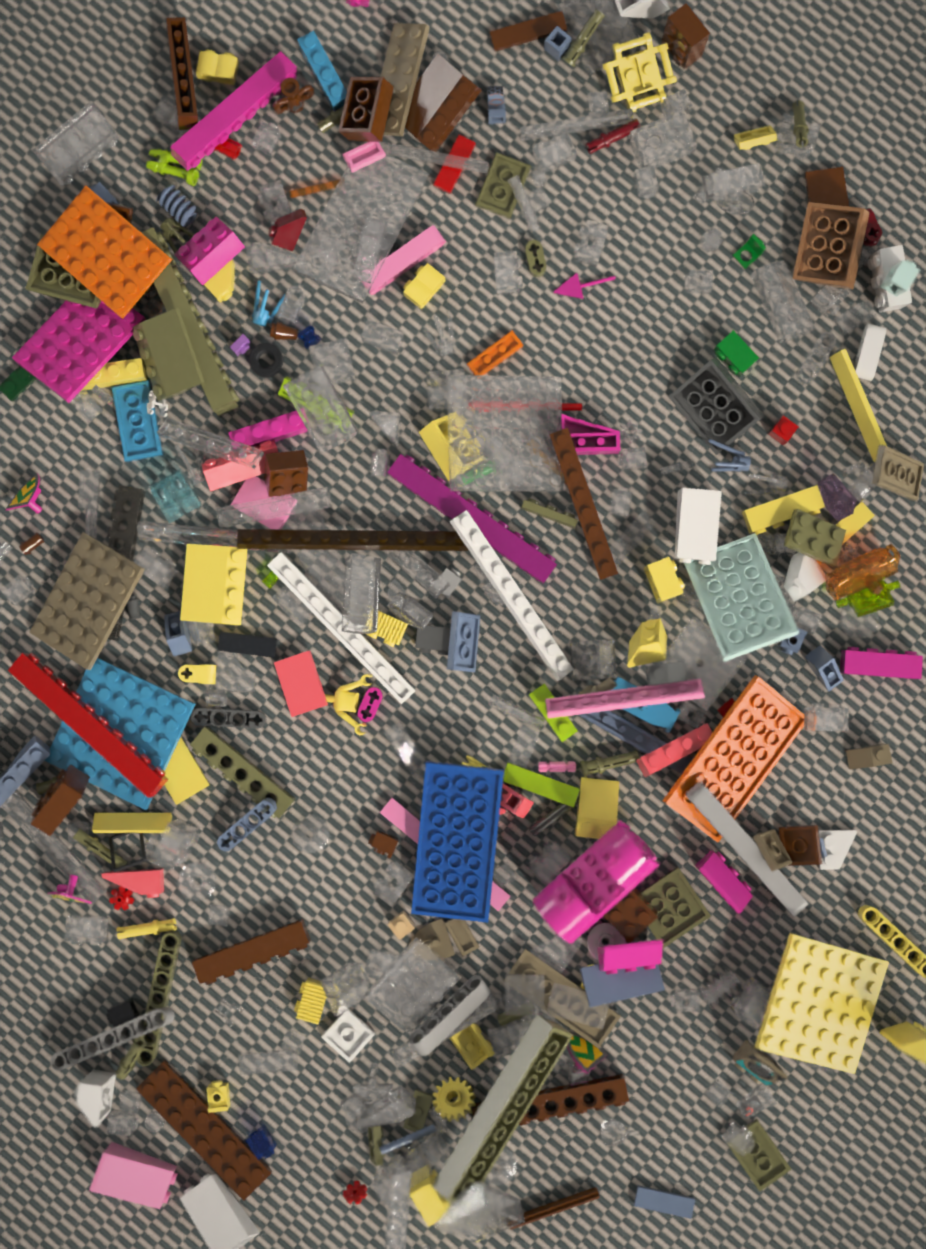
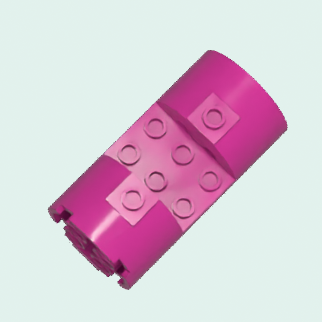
[533,820,660,944]

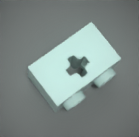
[880,260,920,297]

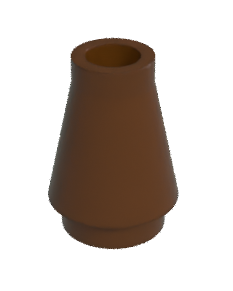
[270,321,298,340]

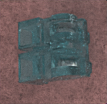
[150,469,202,524]

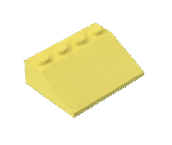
[180,544,247,626]

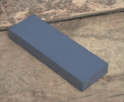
[634,1185,695,1219]

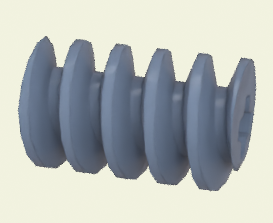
[156,184,197,227]

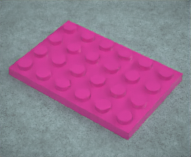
[12,301,146,403]

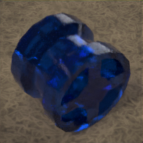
[297,325,321,349]

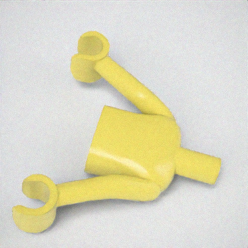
[325,674,373,735]

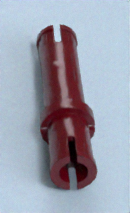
[585,118,641,155]

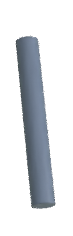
[379,1124,437,1155]

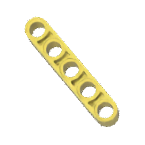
[858,905,926,979]

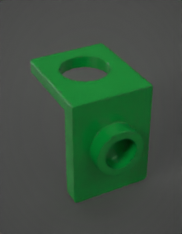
[733,234,766,269]

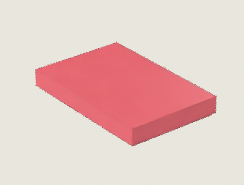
[274,650,328,717]

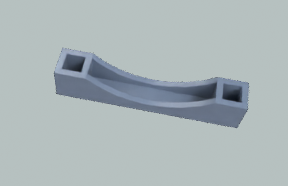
[0,735,51,806]

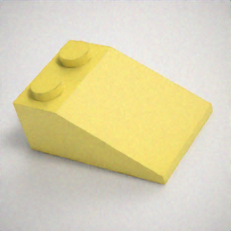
[575,777,619,839]

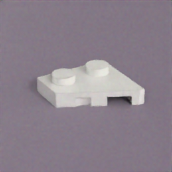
[818,830,857,870]

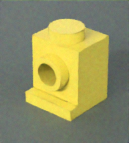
[207,1080,231,1113]

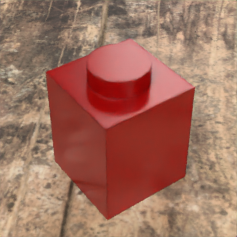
[768,415,799,445]

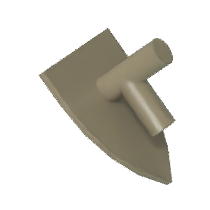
[407,918,455,960]

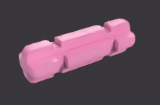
[538,761,576,772]

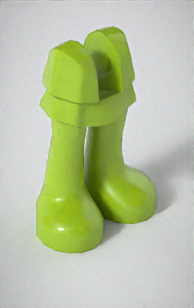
[146,148,203,186]

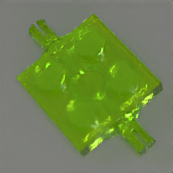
[835,573,901,617]

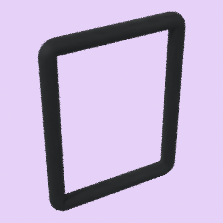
[109,833,146,872]

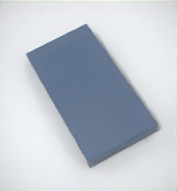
[580,964,665,1008]

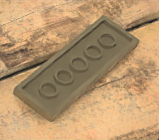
[381,23,430,136]
[503,948,621,1048]

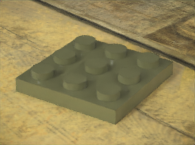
[639,867,711,948]

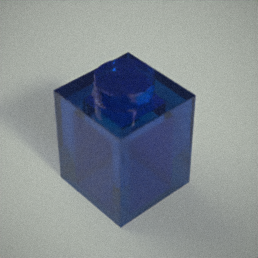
[246,1125,277,1160]

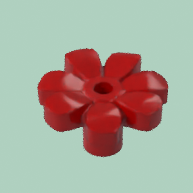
[109,886,135,910]
[343,1180,367,1205]

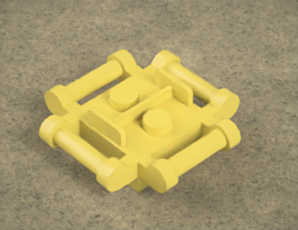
[602,32,677,113]

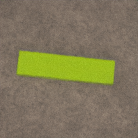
[503,763,580,808]

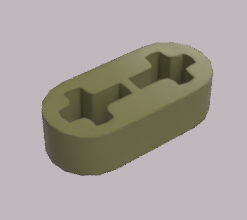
[525,240,546,277]

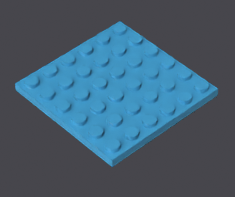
[44,658,195,810]

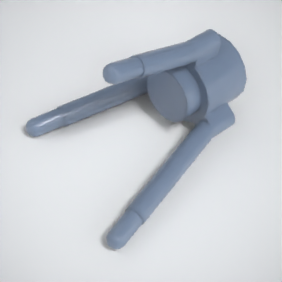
[708,439,751,472]

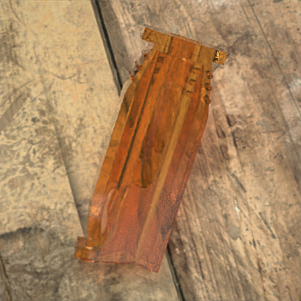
[825,544,901,601]

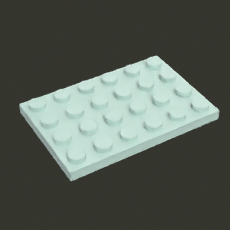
[684,533,799,661]

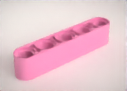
[359,225,446,295]

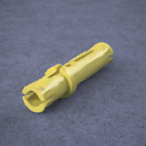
[117,918,177,939]

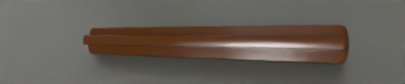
[507,1187,600,1230]

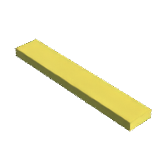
[829,349,887,462]

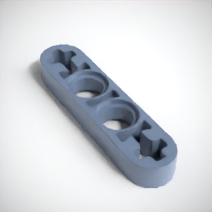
[217,798,277,851]

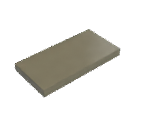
[872,445,924,501]

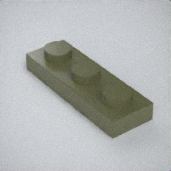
[521,498,578,529]

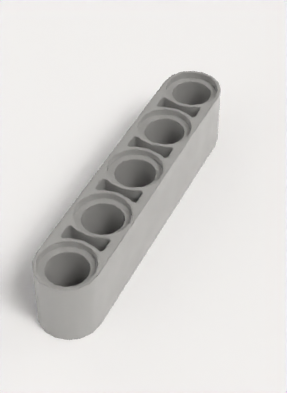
[409,975,491,1056]

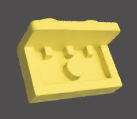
[449,1022,495,1070]

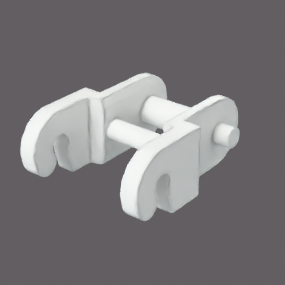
[147,390,168,417]

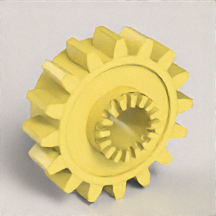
[432,1077,476,1122]

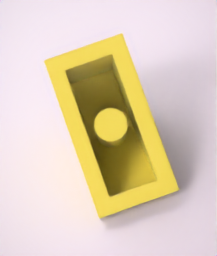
[204,259,235,303]

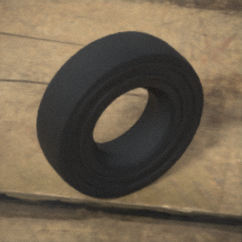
[249,343,283,378]

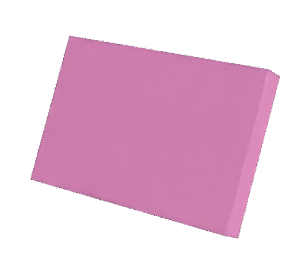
[231,476,298,529]

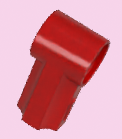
[214,138,242,160]

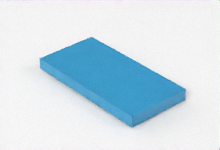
[112,380,163,462]

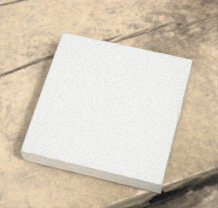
[321,1007,376,1063]

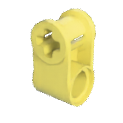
[178,664,216,684]

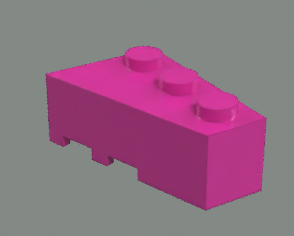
[560,414,620,455]

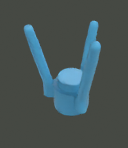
[252,280,287,327]

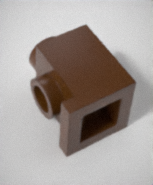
[368,830,399,859]

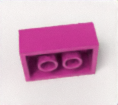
[174,217,245,285]

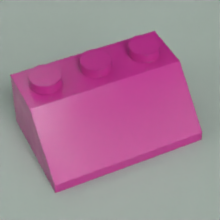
[695,850,753,914]
[597,940,663,974]

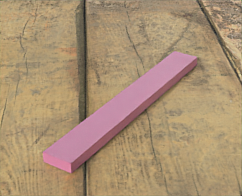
[545,679,704,718]
[380,797,511,911]

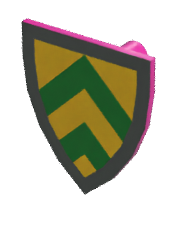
[6,473,42,514]
[47,875,92,904]
[567,1032,608,1074]

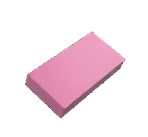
[343,142,385,172]

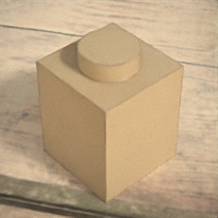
[388,910,416,940]

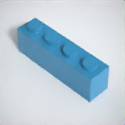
[297,31,347,112]

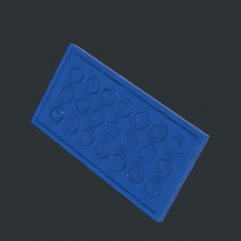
[411,761,504,923]

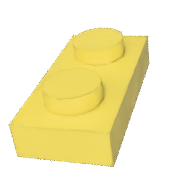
[734,125,777,150]

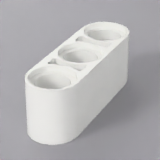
[854,323,886,381]

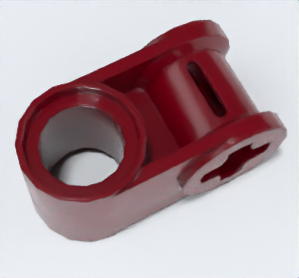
[863,208,882,248]

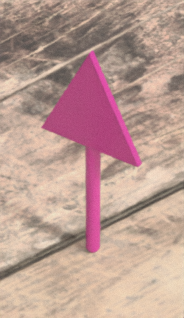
[553,273,616,299]

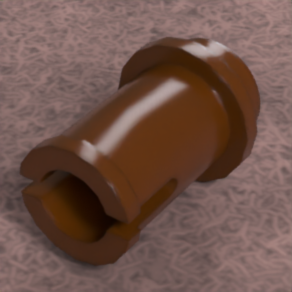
[19,532,45,555]

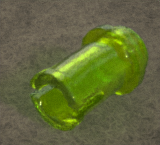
[262,570,279,589]

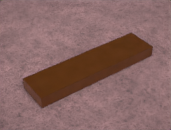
[490,11,567,52]

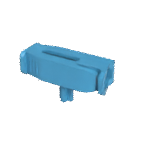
[612,677,681,733]

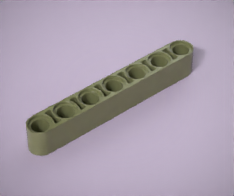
[137,931,182,1066]

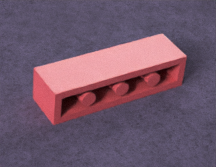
[201,440,279,491]
[636,723,713,778]

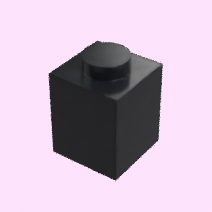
[106,998,139,1028]

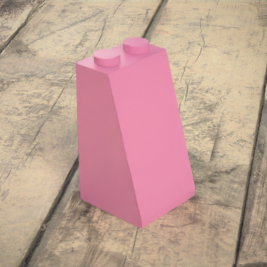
[90,1142,178,1209]

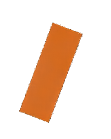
[466,330,523,380]

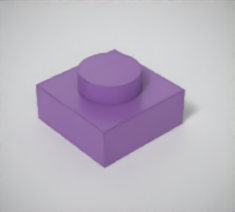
[230,334,251,356]

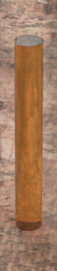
[289,178,346,198]

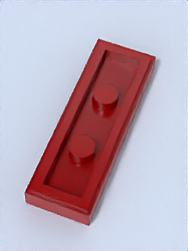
[433,134,476,194]

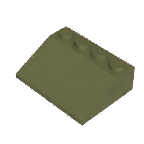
[25,234,101,309]
[133,308,204,401]

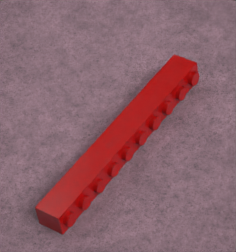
[7,653,169,798]

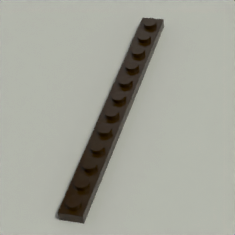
[237,529,469,551]

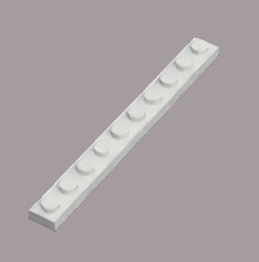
[450,510,574,681]
[267,552,415,704]

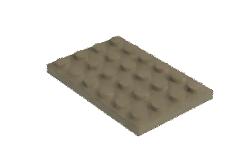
[29,532,145,670]

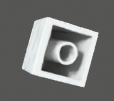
[675,488,721,565]
[180,1173,260,1249]

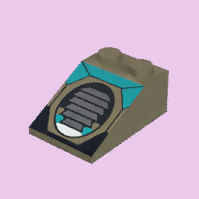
[732,1039,788,1086]

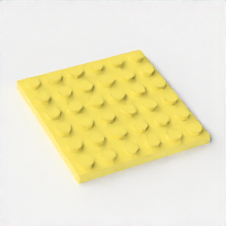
[755,933,889,1074]

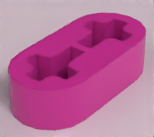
[357,687,383,722]

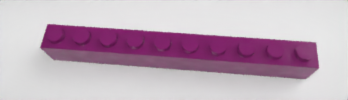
[387,454,557,584]

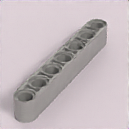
[50,1007,175,1071]

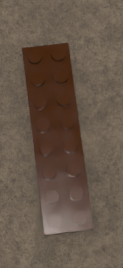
[136,1060,272,1201]

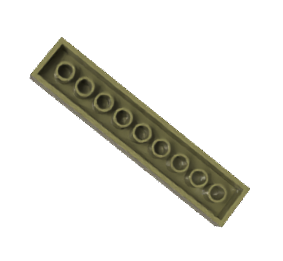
[141,227,240,416]
[432,1015,573,1206]

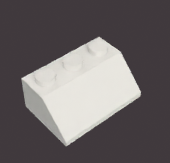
[75,1069,116,1127]

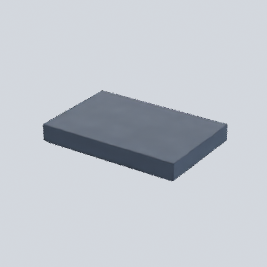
[447,611,480,672]

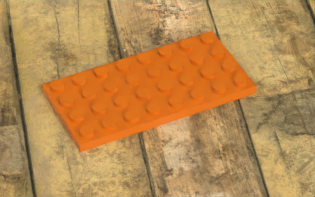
[663,675,809,842]

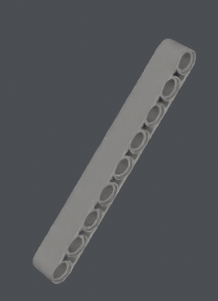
[685,781,809,917]

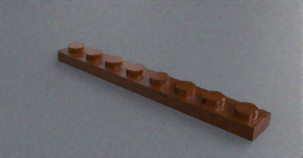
[549,428,618,580]

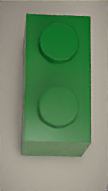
[714,330,759,377]

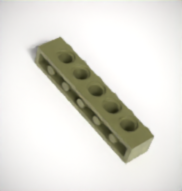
[190,726,296,818]

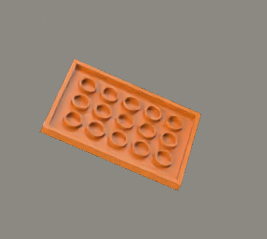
[37,185,172,319]

